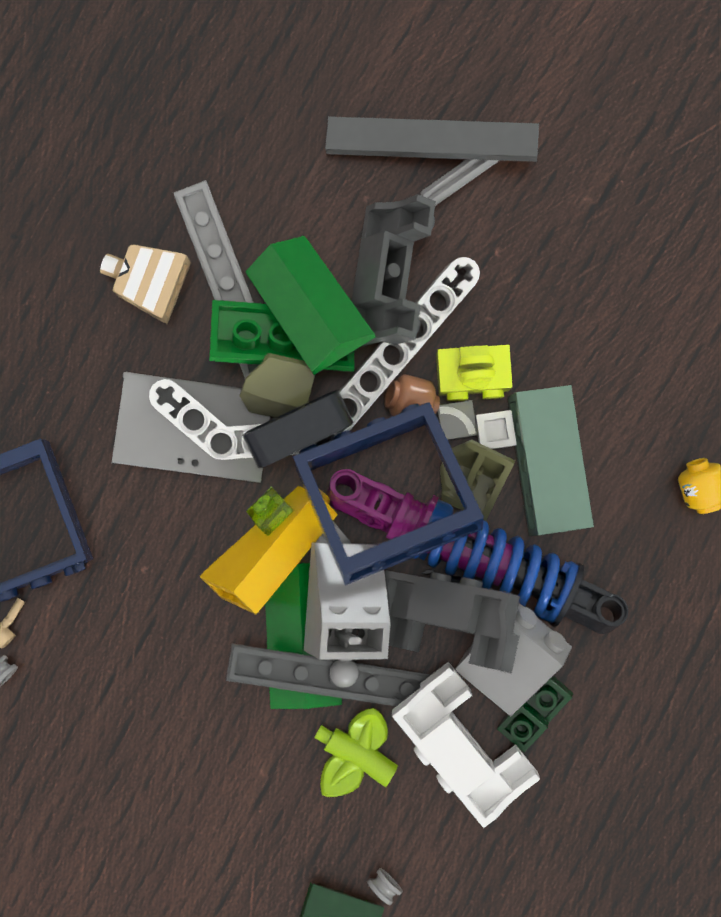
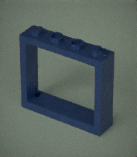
[293,402,484,585]
[0,438,93,602]

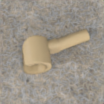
[0,598,25,648]

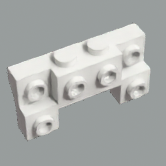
[392,662,540,828]

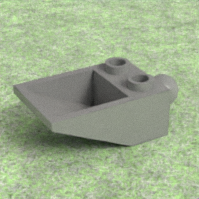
[304,542,390,688]

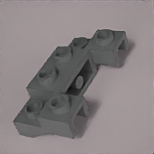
[352,194,436,346]
[385,570,520,673]

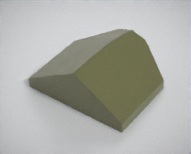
[240,353,315,418]
[440,440,516,521]

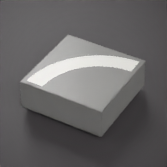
[437,400,478,440]

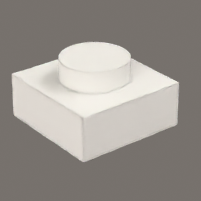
[475,410,517,449]

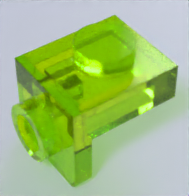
[246,486,294,536]

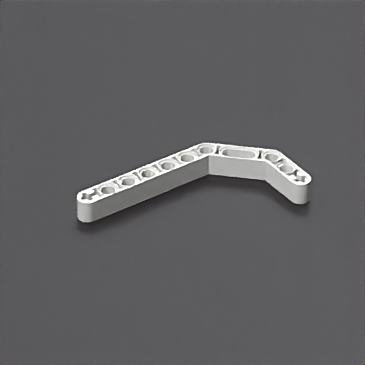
[149,257,480,460]

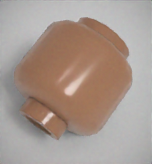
[384,374,440,417]

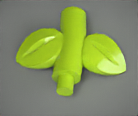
[314,708,398,797]

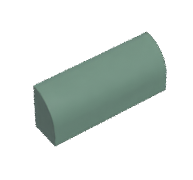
[507,385,594,536]

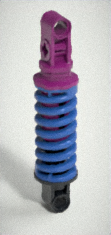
[326,469,629,634]

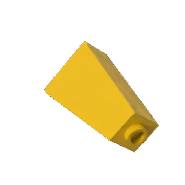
[200,486,338,614]

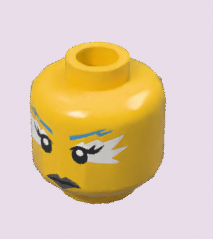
[678,458,721,514]

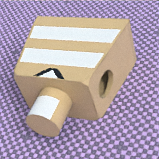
[100,245,191,324]

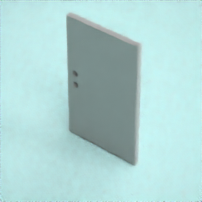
[112,372,270,483]

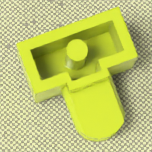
[436,345,512,401]

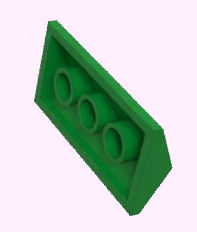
[245,236,375,375]
[209,300,355,372]
[265,563,342,709]

